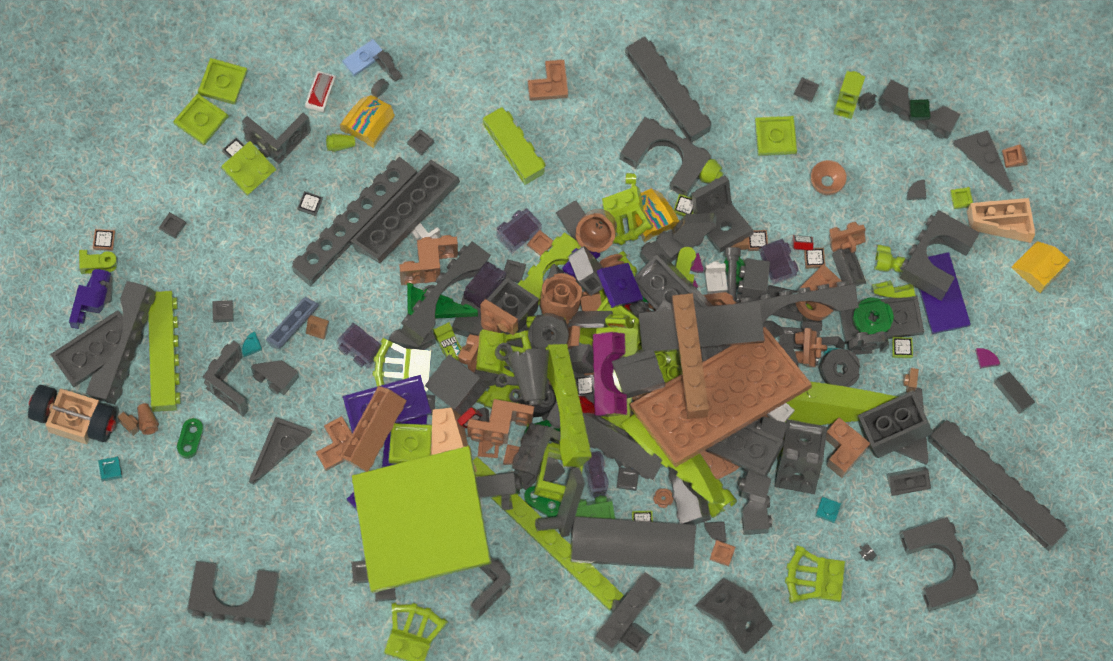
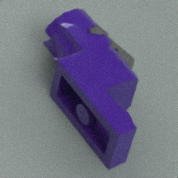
[69,269,113,329]

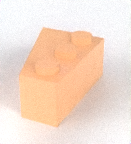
[967,198,1035,243]
[431,408,477,472]

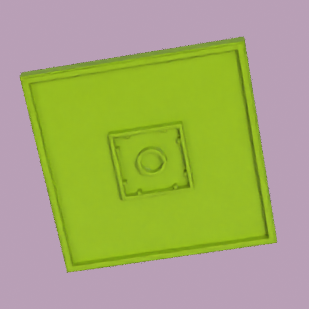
[351,446,492,593]

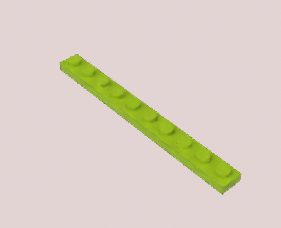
[473,457,624,611]

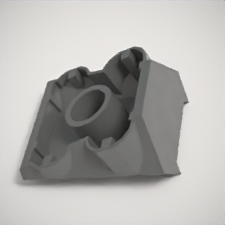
[612,349,665,399]

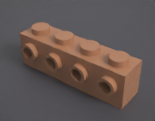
[340,386,406,472]

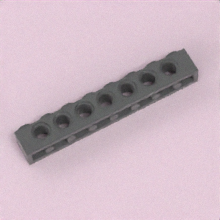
[292,156,417,287]

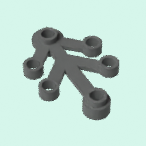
[495,343,555,408]

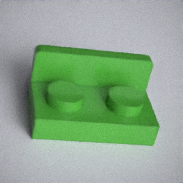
[575,495,615,519]

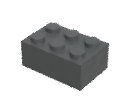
[858,390,933,458]

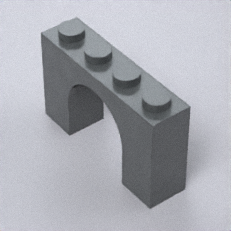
[620,117,712,196]
[900,210,980,301]
[900,517,979,612]
[187,561,279,628]

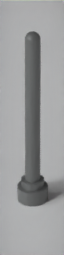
[725,247,741,302]

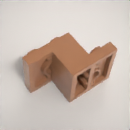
[399,235,458,285]
[467,399,534,446]

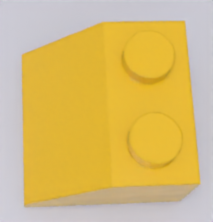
[1011,241,1070,294]

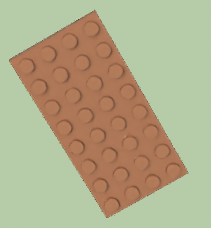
[630,327,812,467]

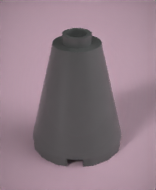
[508,348,549,406]

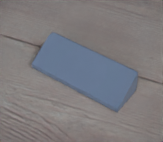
[266,296,319,349]

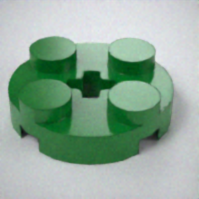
[853,297,894,335]

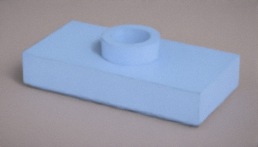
[342,39,382,77]

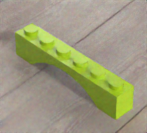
[545,344,592,467]

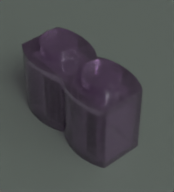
[759,239,798,285]
[337,323,381,369]
[583,451,609,498]

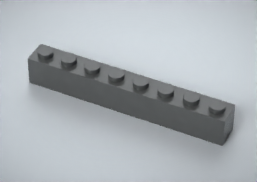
[928,420,1068,551]

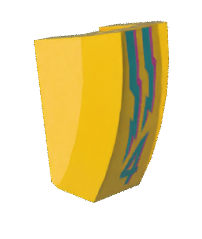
[340,95,395,148]
[635,188,679,242]

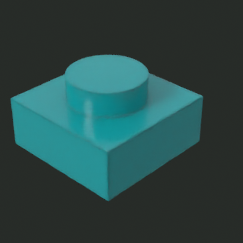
[98,456,122,482]
[815,497,842,523]

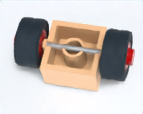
[28,385,116,445]

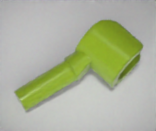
[625,173,637,188]

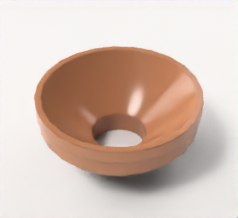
[811,160,846,195]

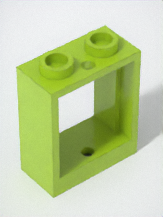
[534,443,583,502]

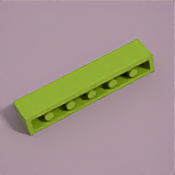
[148,291,181,412]

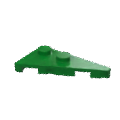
[407,283,478,319]

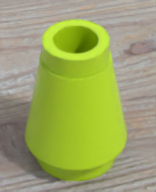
[326,133,355,152]

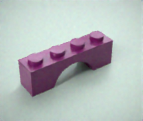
[593,332,627,417]

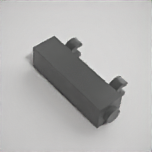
[476,473,522,510]

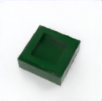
[909,99,931,120]

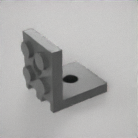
[242,113,311,164]
[691,175,754,253]
[202,340,248,417]
[775,419,827,494]
[512,423,560,475]
[470,558,511,621]
[695,578,774,654]

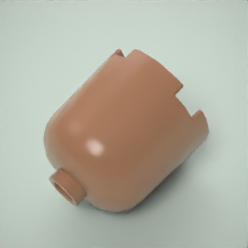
[576,209,617,253]

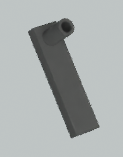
[535,468,585,537]

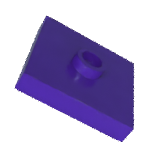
[597,263,643,308]

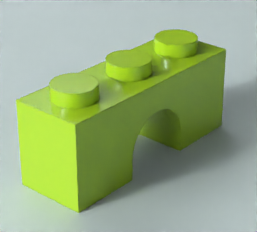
[833,71,866,120]

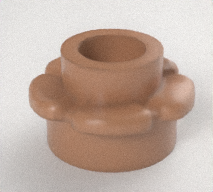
[653,488,673,508]

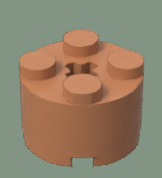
[540,273,582,321]

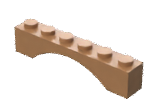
[672,293,709,419]

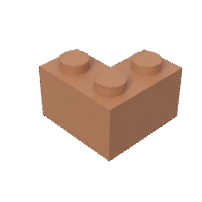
[826,418,870,478]

